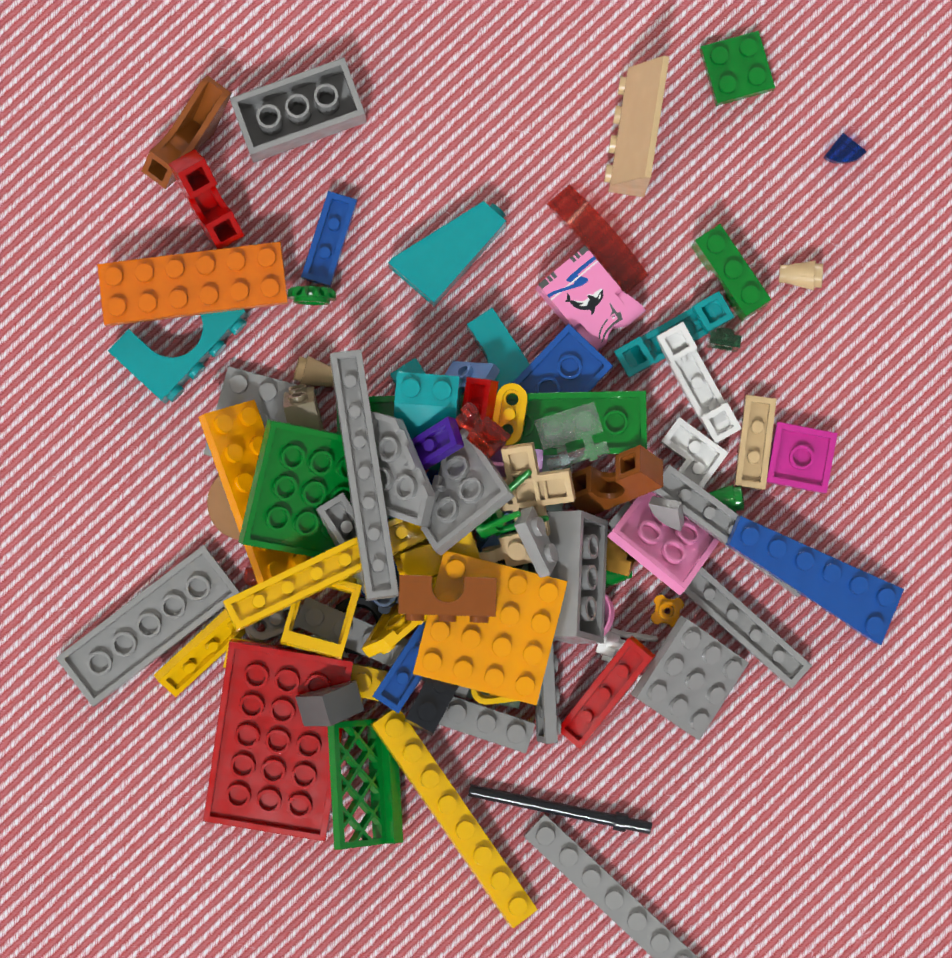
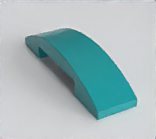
[614,291,734,378]

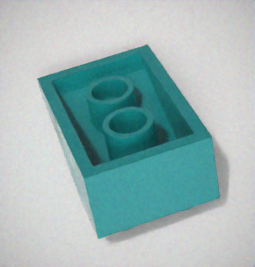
[394,372,463,470]

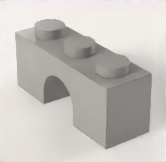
[439,696,535,753]

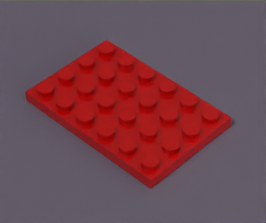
[203,639,354,842]

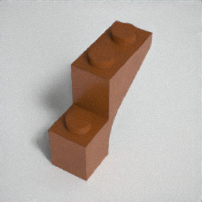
[141,75,232,189]

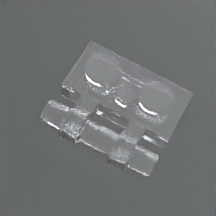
[534,402,610,471]

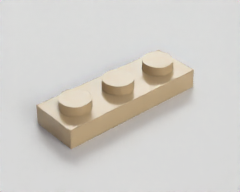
[734,395,777,490]

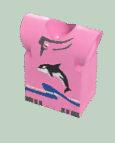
[536,246,646,351]

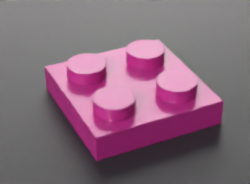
[766,422,838,494]

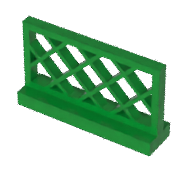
[328,718,403,850]

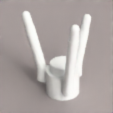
[596,628,658,681]

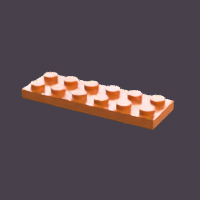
[97,242,288,326]

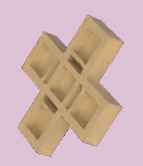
[500,442,576,536]

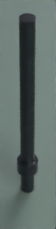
[468,784,652,835]

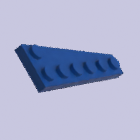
[726,516,904,645]

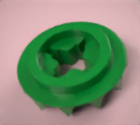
[287,286,336,305]

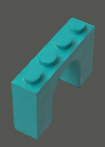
[390,308,530,392]
[108,309,248,404]

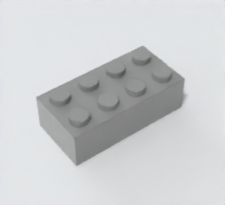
[230,57,367,163]
[547,510,608,644]

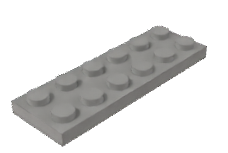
[56,545,240,707]

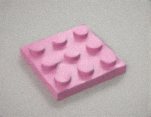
[607,492,720,595]

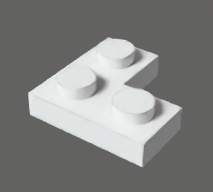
[660,417,729,488]

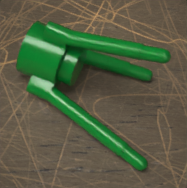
[476,470,549,539]

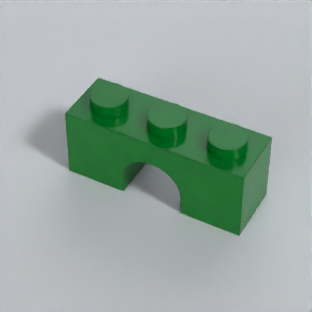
[692,224,771,322]

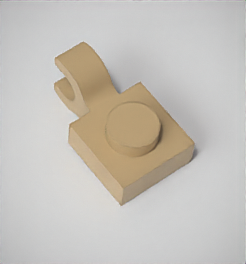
[479,531,532,567]

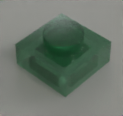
[707,328,742,352]

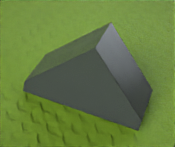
[296,680,365,726]

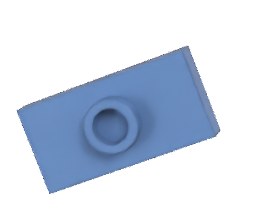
[445,361,500,393]

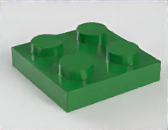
[700,31,775,106]

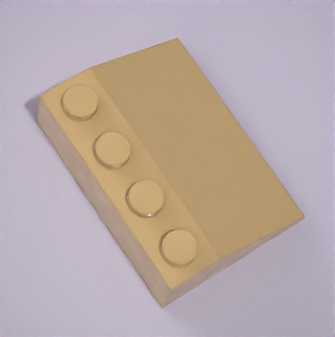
[604,56,669,198]

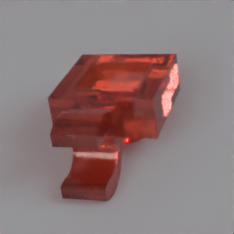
[456,402,511,458]

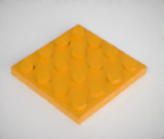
[413,551,568,706]

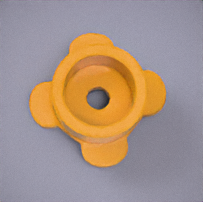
[651,594,684,628]

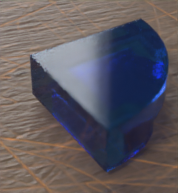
[823,133,867,164]

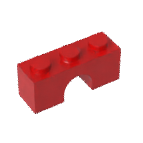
[168,149,245,249]

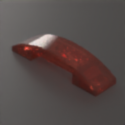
[547,184,648,294]

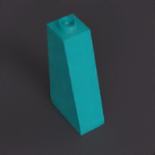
[388,201,507,307]

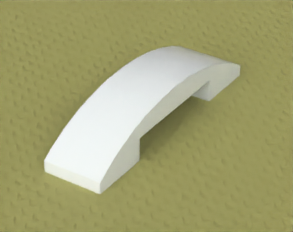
[656,322,742,443]

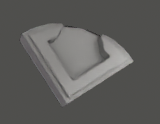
[649,496,684,531]

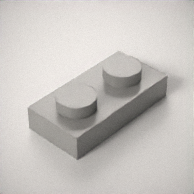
[514,506,558,578]

